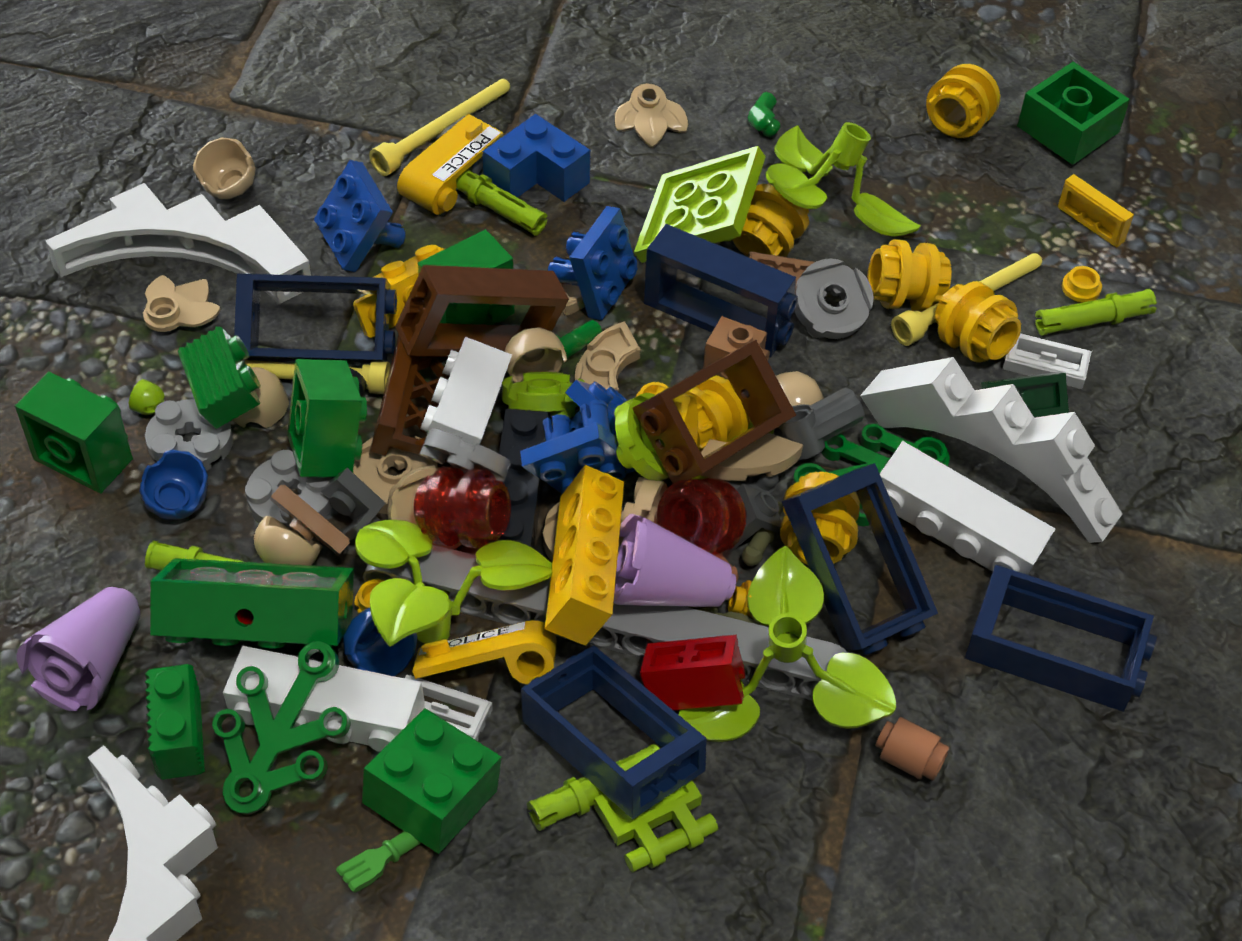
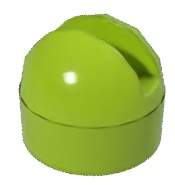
[129,379,165,416]

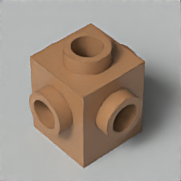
[703,316,770,380]

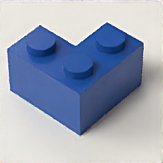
[482,114,590,202]

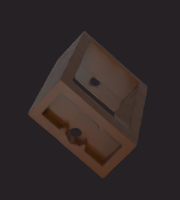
[395,265,569,357]
[632,340,796,486]

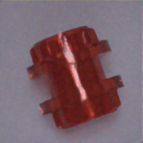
[414,467,511,549]
[656,478,746,555]

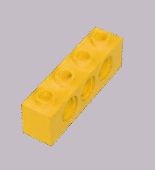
[545,465,624,646]

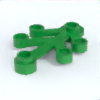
[792,424,950,526]
[212,641,351,814]

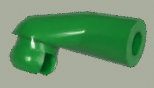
[748,92,780,137]
[555,320,602,359]

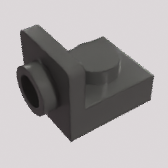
[321,468,386,541]
[707,484,782,552]

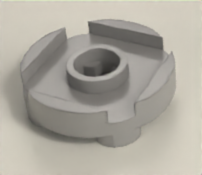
[794,259,874,339]
[145,399,233,471]
[419,428,510,487]
[245,450,332,528]

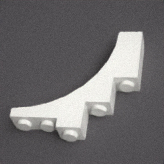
[46,183,311,304]
[860,357,1122,543]
[88,745,218,941]

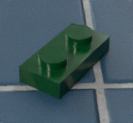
[981,372,1069,418]

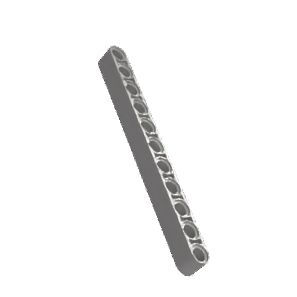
[363,545,848,701]

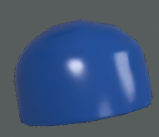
[139,450,208,520]
[343,607,417,676]

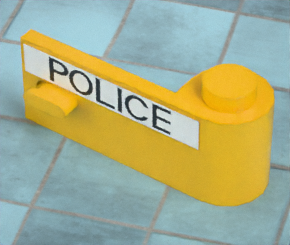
[397,114,504,215]
[412,620,557,685]

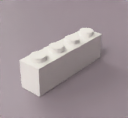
[880,441,1055,575]
[223,646,425,752]

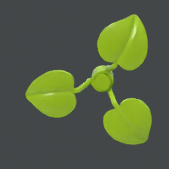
[765,122,921,236]
[355,520,553,647]
[678,546,896,742]

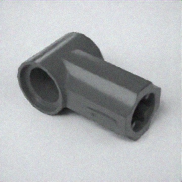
[779,387,865,460]

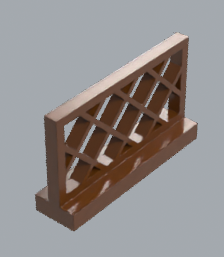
[369,334,450,463]

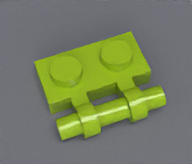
[594,780,718,872]

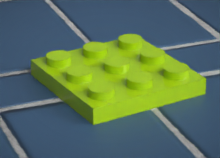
[634,146,766,263]

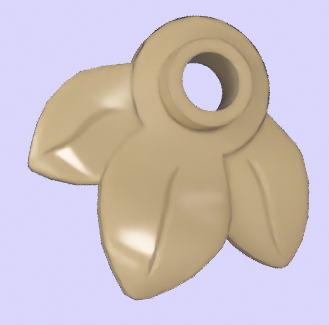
[615,83,688,148]
[143,275,220,332]

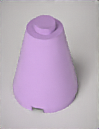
[613,514,736,607]
[17,587,141,711]

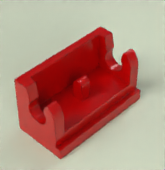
[640,634,745,710]

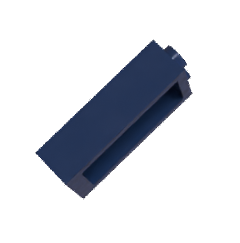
[644,224,798,358]
[234,273,397,365]
[781,463,938,655]
[964,564,1157,712]
[521,645,707,819]

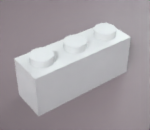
[420,337,512,446]

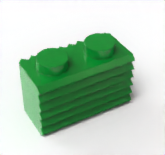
[178,326,261,429]
[145,664,205,780]

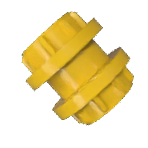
[926,64,1000,138]
[733,183,809,257]
[867,239,952,312]
[934,281,1021,362]
[684,375,750,452]
[780,472,860,564]

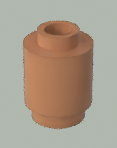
[876,717,950,781]

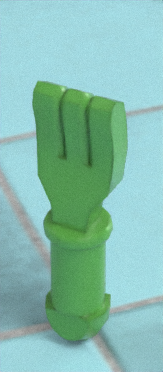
[336,831,421,893]

